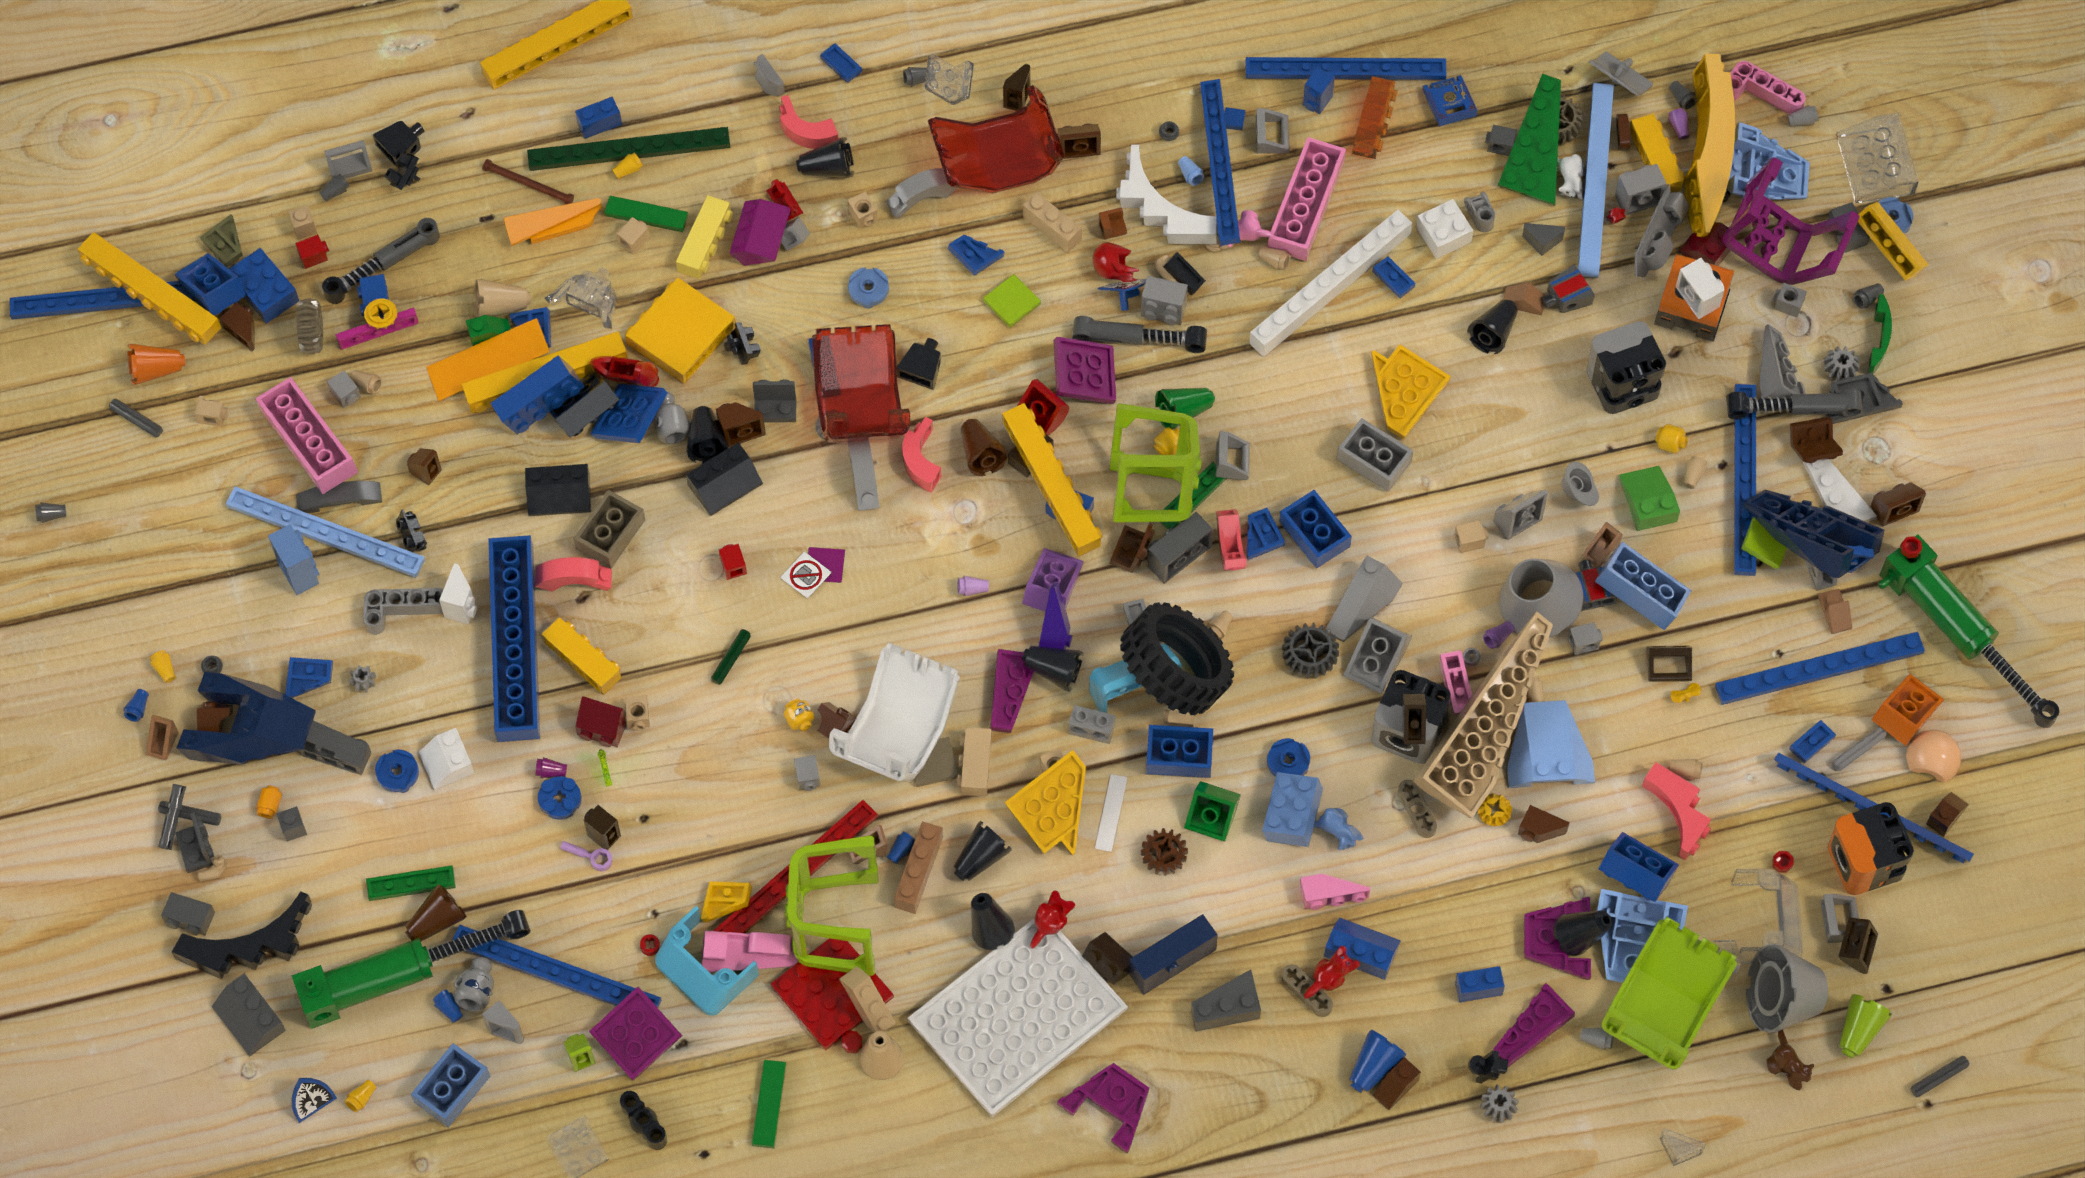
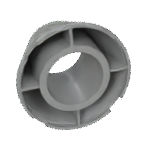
[1499,559,1584,638]
[1746,944,1828,1033]

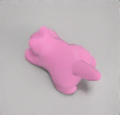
[1228,210,1273,248]

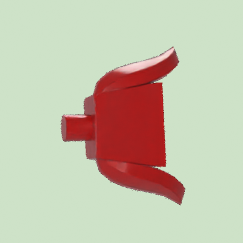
[590,356,659,387]

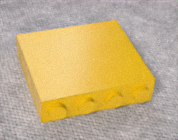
[625,277,736,384]

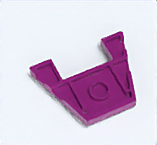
[1524,897,1591,980]
[1057,1063,1149,1154]

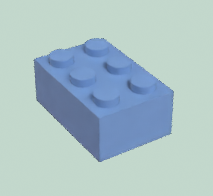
[268,524,320,596]
[1262,772,1323,847]
[411,1043,491,1128]

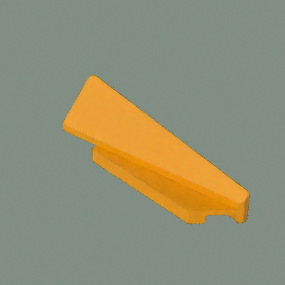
[503,198,602,246]

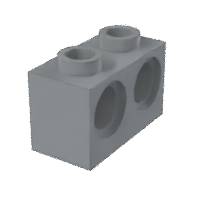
[1069,705,1116,744]

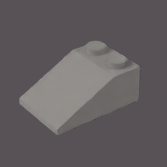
[1493,489,1548,540]
[1343,618,1412,694]

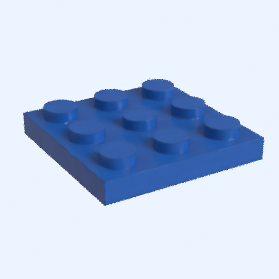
[590,384,668,443]

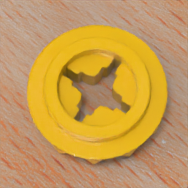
[364,299,398,330]
[1477,793,1512,826]

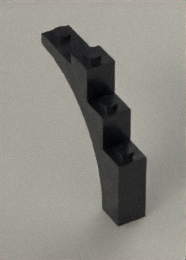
[172,891,312,979]

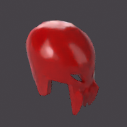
[1093,242,1139,282]

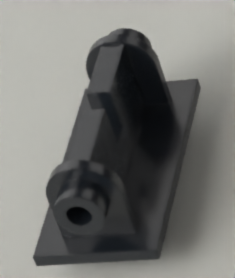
[396,509,427,552]

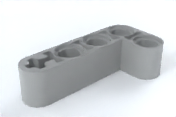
[363,588,443,635]

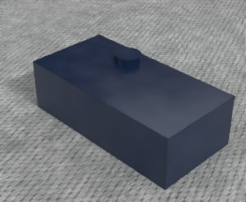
[1129,914,1218,995]

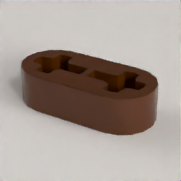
[1616,114,1630,150]

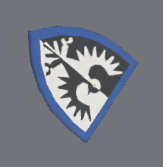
[1098,279,1146,311]
[291,1078,337,1123]

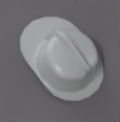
[1562,462,1599,506]

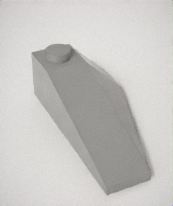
[1759,324,1806,399]
[1325,555,1402,642]

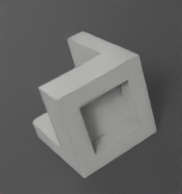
[781,217,810,251]

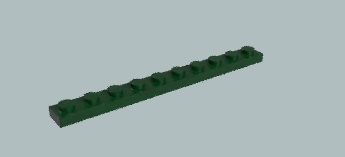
[527,127,731,171]

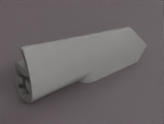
[1635,184,1690,277]

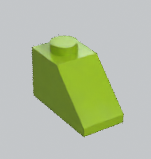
[563,1033,596,1072]

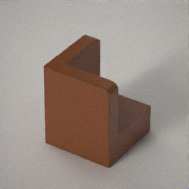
[1099,207,1127,240]

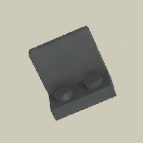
[753,379,797,423]
[175,812,215,873]

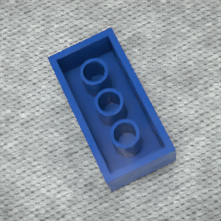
[491,355,584,435]

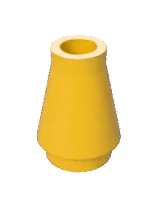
[612,152,643,180]
[150,650,176,683]
[344,1080,377,1113]

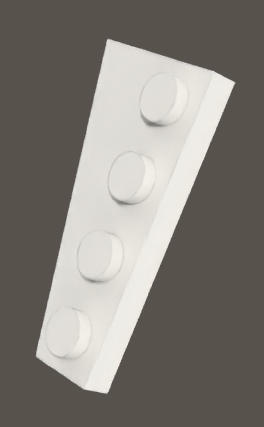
[1803,459,1877,522]

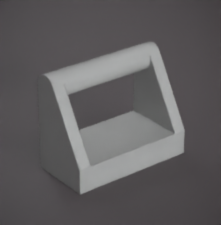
[1256,108,1290,154]
[324,140,372,179]
[1215,431,1250,480]
[1821,894,1859,943]
[482,1000,524,1044]

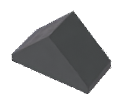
[1522,223,1565,256]

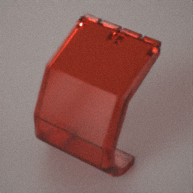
[928,85,1065,194]
[812,324,910,443]

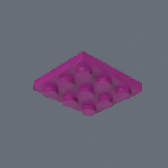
[1053,336,1116,404]
[589,987,683,1081]

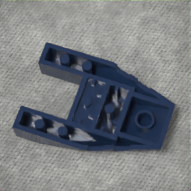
[1743,490,1885,578]
[176,672,316,764]

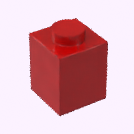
[295,234,329,269]
[718,543,747,580]

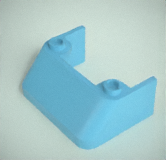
[1089,643,1182,713]
[655,906,759,1016]

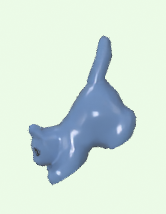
[1314,808,1364,850]

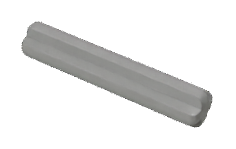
[1832,727,1886,771]

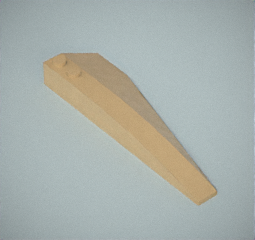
[1413,612,1553,818]

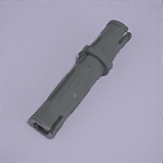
[158,784,186,850]

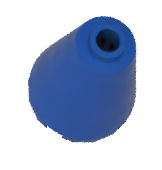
[1349,1029,1406,1093]

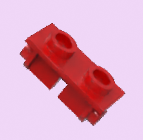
[766,179,803,221]

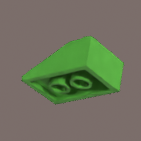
[1619,466,1680,531]

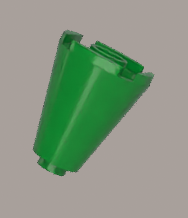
[1155,388,1215,429]

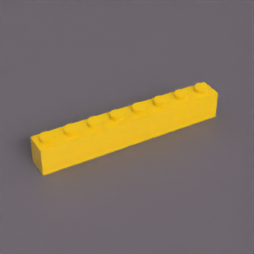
[480,0,633,90]
[77,232,221,345]
[462,331,628,414]
[1002,403,1103,557]

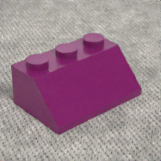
[730,199,791,266]

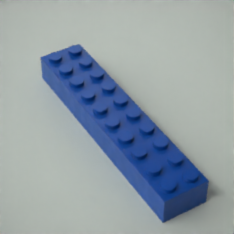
[488,535,540,742]

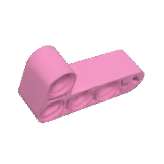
[1731,61,1806,115]

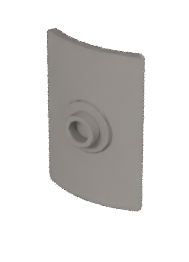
[1589,52,1653,96]

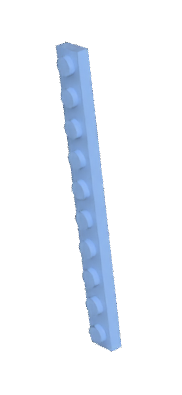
[226,486,425,578]

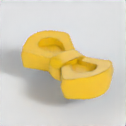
[1670,683,1701,703]

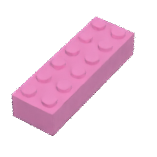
[1268,137,1346,261]
[255,377,358,494]

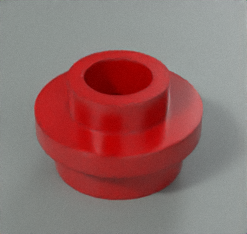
[1606,207,1626,224]

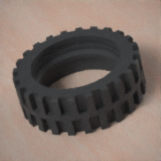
[1120,602,1234,715]

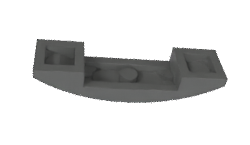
[296,481,382,513]

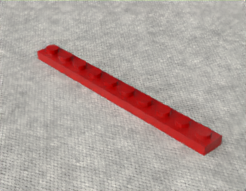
[713,800,878,934]

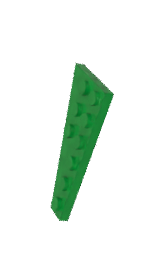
[1498,73,1561,206]

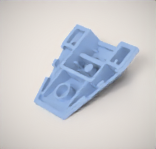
[1727,122,1810,199]
[1507,700,1595,788]
[1597,889,1688,983]

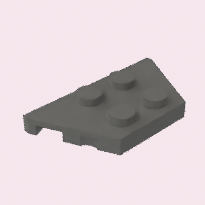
[1826,373,1903,424]

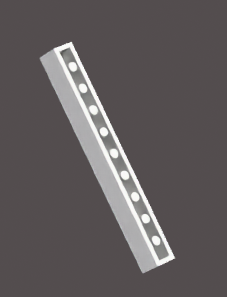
[1249,210,1412,357]

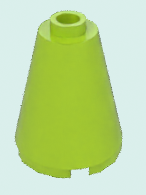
[1839,994,1892,1058]

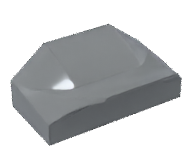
[754,54,785,97]

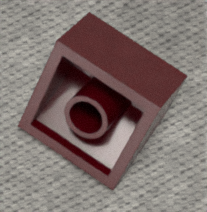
[1678,222,1738,266]
[575,696,626,748]

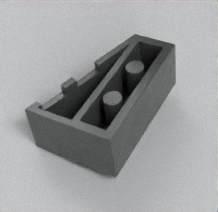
[300,720,371,775]
[1191,970,1261,1032]

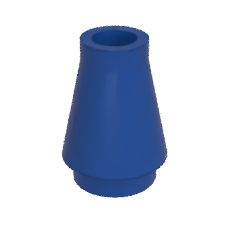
[123,689,149,722]
[887,831,915,864]
[433,989,463,1023]

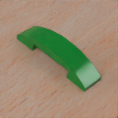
[1868,294,1892,374]

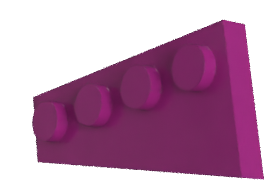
[1493,983,1575,1067]

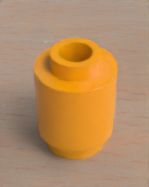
[256,785,282,819]

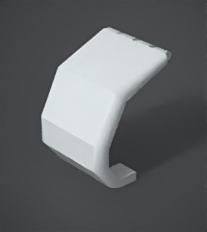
[829,643,960,782]

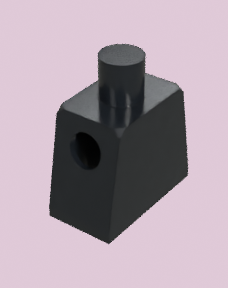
[373,121,425,169]
[897,338,941,390]

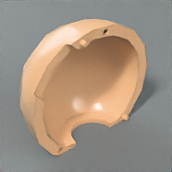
[1906,730,1961,782]

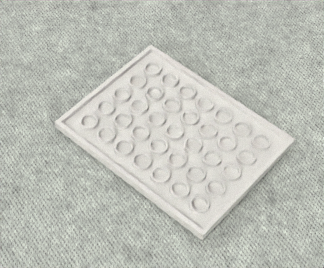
[908,919,1128,1117]

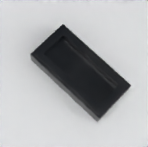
[1163,252,1206,296]

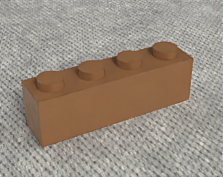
[894,821,943,914]

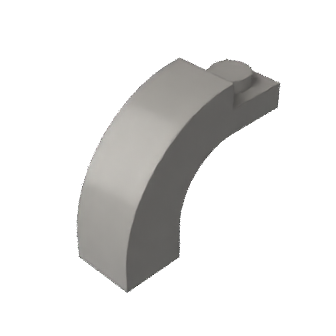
[886,168,960,218]
[848,438,880,511]

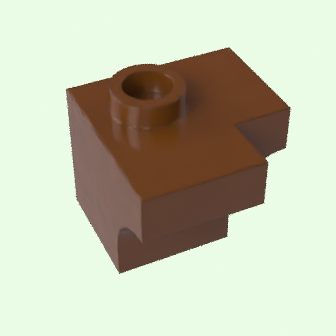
[197,701,233,732]
[817,702,857,738]

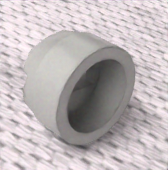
[1463,648,1481,666]

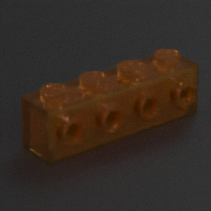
[1352,76,1398,159]

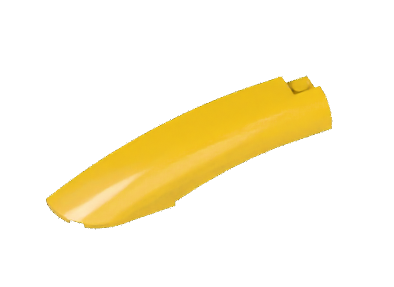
[1683,53,1735,237]

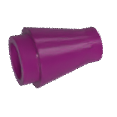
[535,757,567,778]

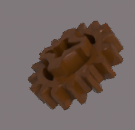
[1141,828,1188,876]

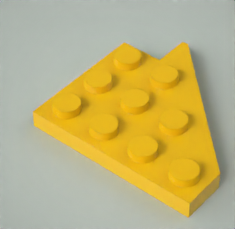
[1371,344,1451,440]
[1004,750,1086,855]

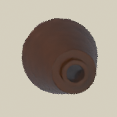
[961,419,1007,476]
[405,884,467,942]

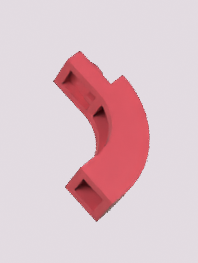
[779,95,839,149]
[902,417,942,493]
[1216,509,1247,571]
[535,557,612,592]

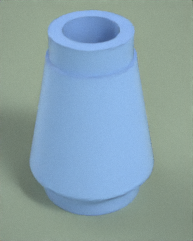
[1178,156,1204,186]

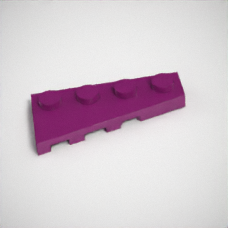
[990,649,1034,733]

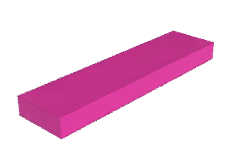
[336,307,419,350]

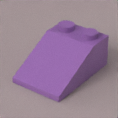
[1022,548,1084,612]

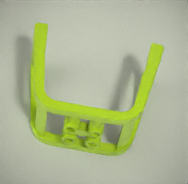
[1109,403,1201,522]
[785,836,879,976]

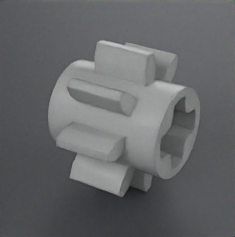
[349,665,376,692]

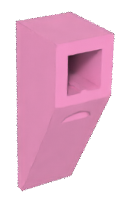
[1300,874,1370,910]

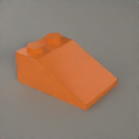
[1871,674,1944,746]

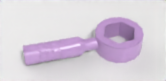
[560,841,613,872]

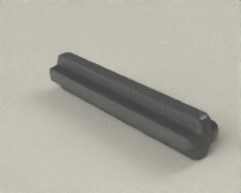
[109,399,163,437]
[158,801,222,826]
[1911,1056,1970,1097]

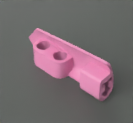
[702,930,808,972]

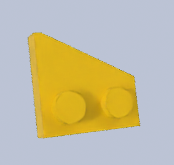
[700,881,752,923]

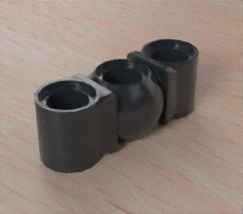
[620,1091,667,1150]

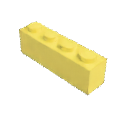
[676,195,733,279]

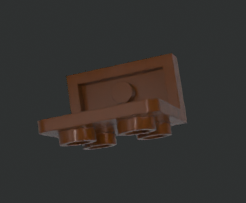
[1790,416,1843,463]
[1109,522,1155,573]

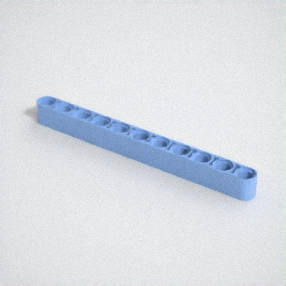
[1578,83,1614,278]

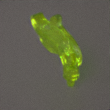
[597,749,612,787]

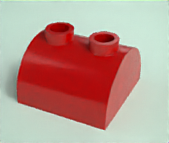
[1017,379,1069,435]

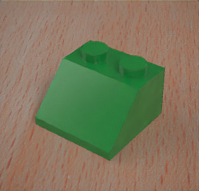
[1184,781,1241,842]

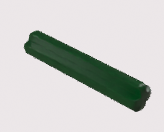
[711,629,751,685]

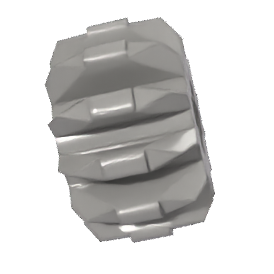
[1824,346,1860,381]
[1480,1084,1519,1124]

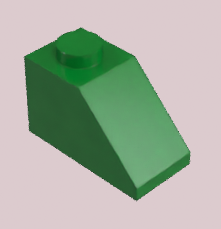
[466,315,511,346]

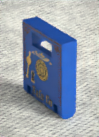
[1423,75,1477,126]

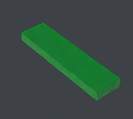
[604,196,688,232]
[1160,462,1227,530]
[366,865,456,901]
[752,1060,786,1149]

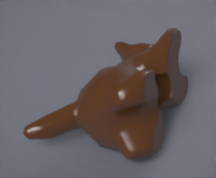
[1767,1030,1814,1091]

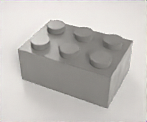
[1337,418,1413,492]

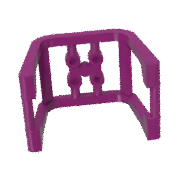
[1723,157,1860,285]

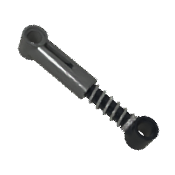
[322,218,440,304]
[1072,316,1207,353]
[1726,389,1863,420]

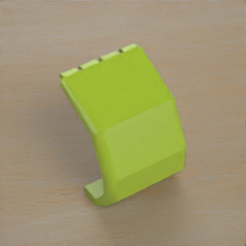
[1602,916,1737,1069]

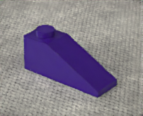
[1039,582,1073,649]

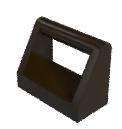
[1003,64,1031,112]
[1647,645,1692,682]
[1838,917,1878,974]

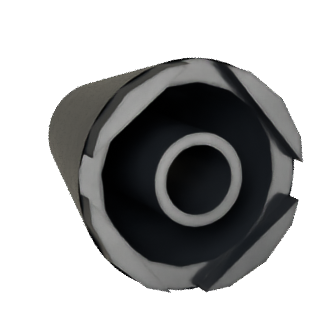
[796,137,854,178]
[1467,300,1518,354]
[686,406,728,464]
[1022,646,1083,692]
[953,821,1012,881]
[971,893,1015,950]
[1553,910,1612,956]

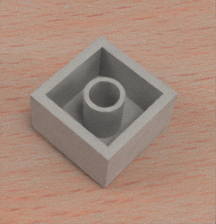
[1615,164,1667,215]
[1141,276,1188,325]

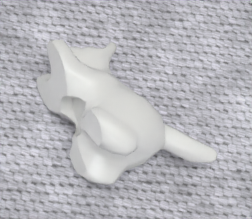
[1557,154,1585,199]

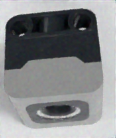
[1587,321,1666,414]
[1371,670,1451,764]

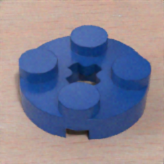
[1267,738,1310,777]
[375,749,419,793]
[538,776,582,820]

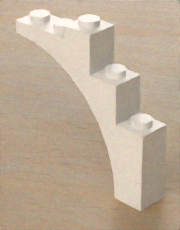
[1116,145,1218,244]

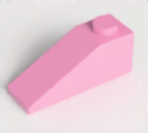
[1439,650,1472,715]

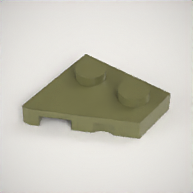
[200,214,243,267]

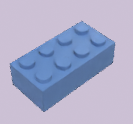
[1595,542,1692,630]

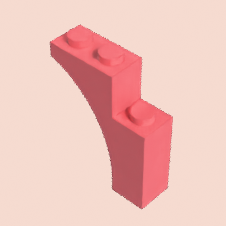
[1642,762,1711,860]

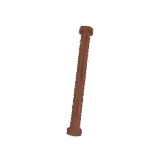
[482,159,574,205]

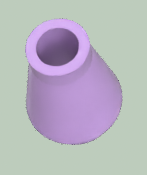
[957,576,989,596]

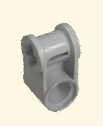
[1464,191,1495,232]

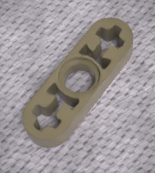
[1398,780,1437,838]
[1282,964,1333,1017]

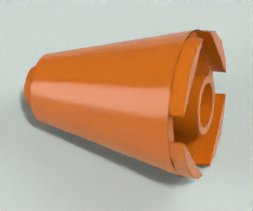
[127,344,185,385]

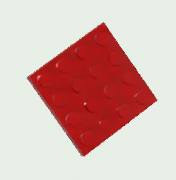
[770,938,894,1051]

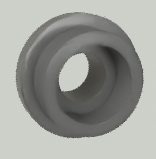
[1159,121,1179,141]
[201,655,223,673]

